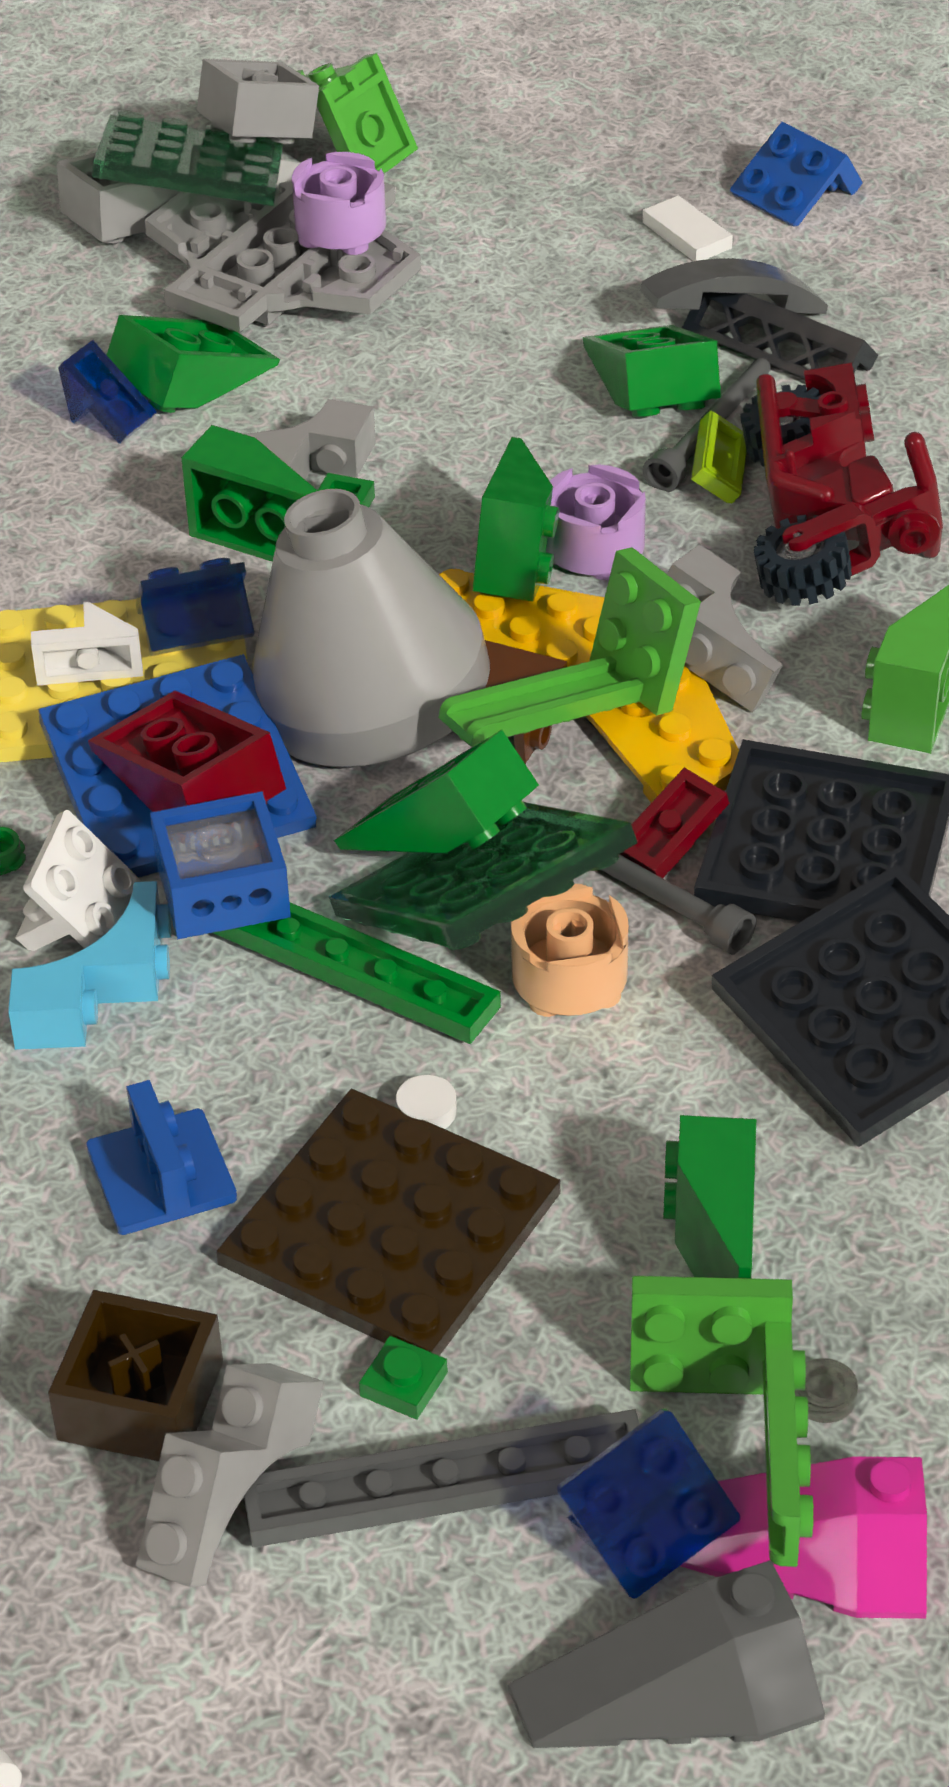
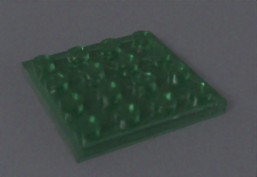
[92,111,283,206]
[329,802,638,950]

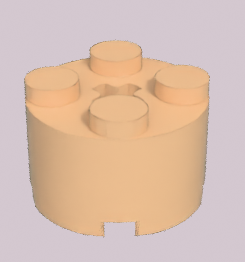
[511,883,629,1017]

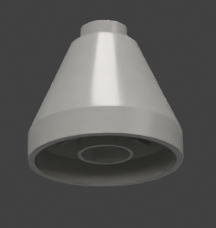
[251,489,490,767]

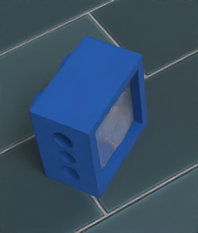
[150,791,291,940]

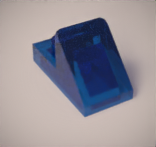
[58,340,157,444]

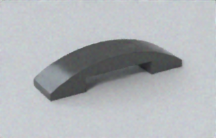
[640,258,828,314]

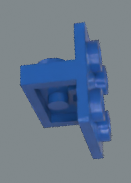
[86,1080,237,1235]

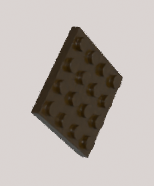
[216,1088,560,1356]

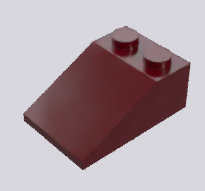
[88,690,286,842]

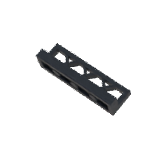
[682,292,878,380]

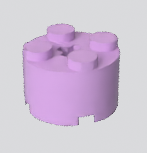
[292,152,386,255]
[546,464,646,580]

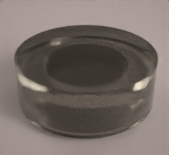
[795,1358,858,1423]

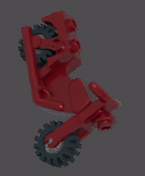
[740,362,943,606]

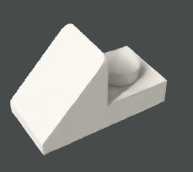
[31,602,143,686]

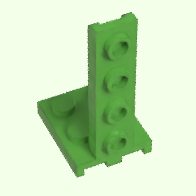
[297,53,418,173]
[438,547,701,747]
[630,1276,813,1567]

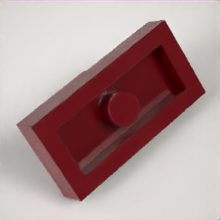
[613,767,730,878]

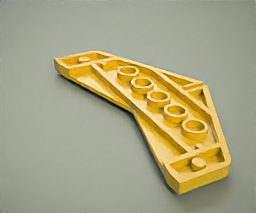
[439,569,739,803]

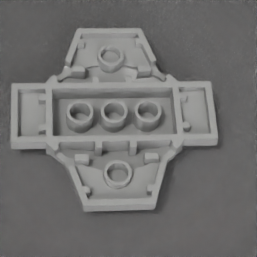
[145,161,421,333]

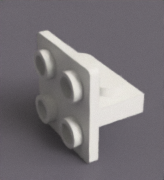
[15,810,141,951]

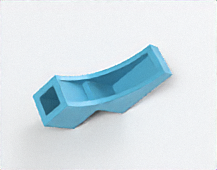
[8,881,171,1050]

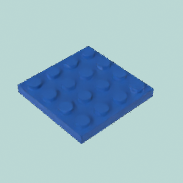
[38,654,317,878]

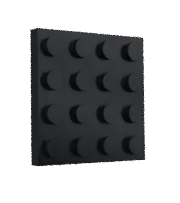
[694,739,949,922]
[712,864,949,1147]

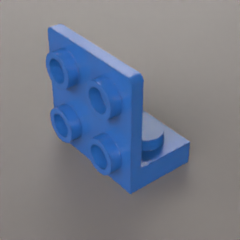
[730,121,863,226]

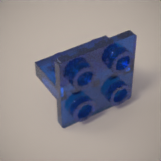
[136,558,255,656]
[557,1408,740,1599]

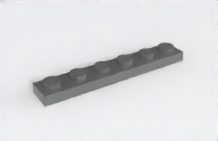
[243,1409,651,1548]

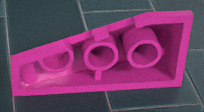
[646,1456,927,1619]

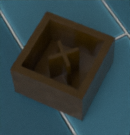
[48,1290,223,1462]

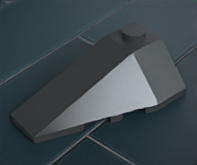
[508,1560,825,1748]

